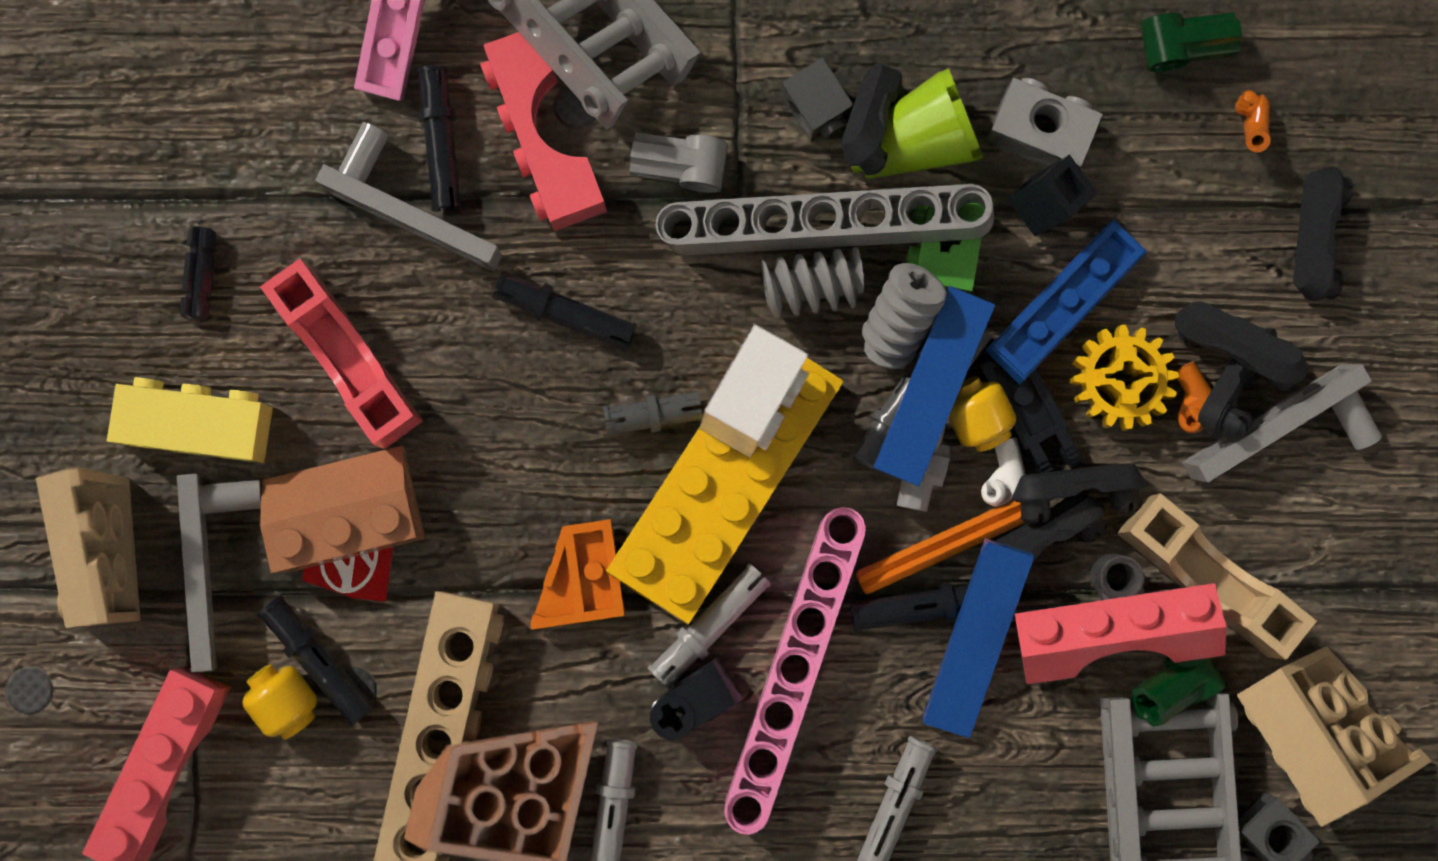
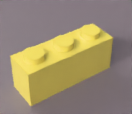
[107,377,273,464]

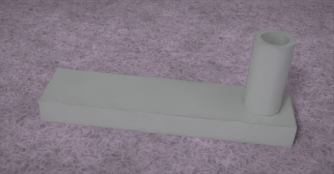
[315,122,503,272]
[1181,364,1382,483]
[176,474,262,672]

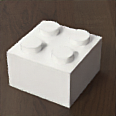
[700,325,809,458]

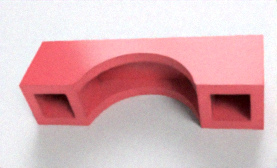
[480,32,607,231]
[260,258,423,449]
[1015,583,1226,685]
[82,667,231,861]

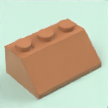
[260,446,425,574]

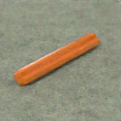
[856,500,1025,594]

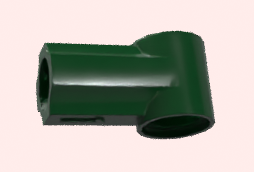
[1140,12,1242,73]
[1130,657,1227,727]

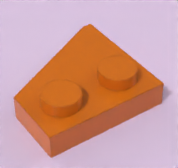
[530,519,626,630]

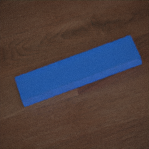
[985,219,1148,384]
[873,286,995,487]
[922,538,1034,738]

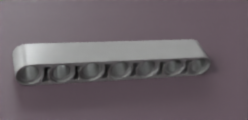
[655,184,995,255]

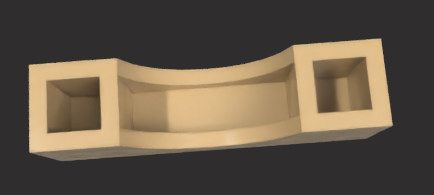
[1116,494,1317,660]

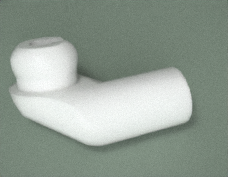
[981,437,1026,507]

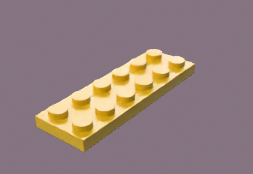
[606,358,844,625]

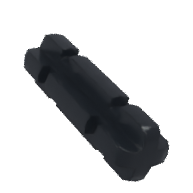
[179,226,217,321]

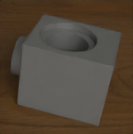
[780,57,853,142]
[1238,792,1320,861]

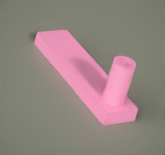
[354,0,425,101]

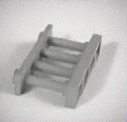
[488,0,701,130]
[1100,692,1248,861]

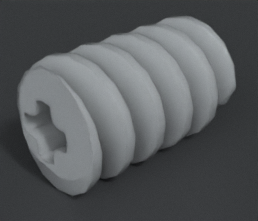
[761,246,864,319]
[862,263,946,369]

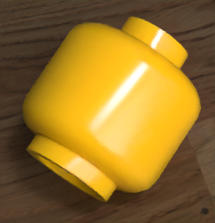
[948,376,1017,452]
[243,664,317,740]

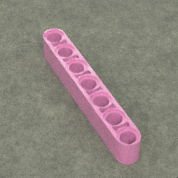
[724,507,866,835]

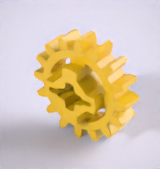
[1070,325,1179,431]

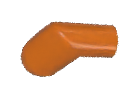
[1235,90,1271,152]
[1175,361,1212,434]

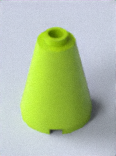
[851,68,984,180]

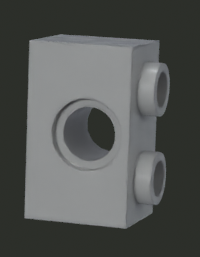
[985,77,1103,168]

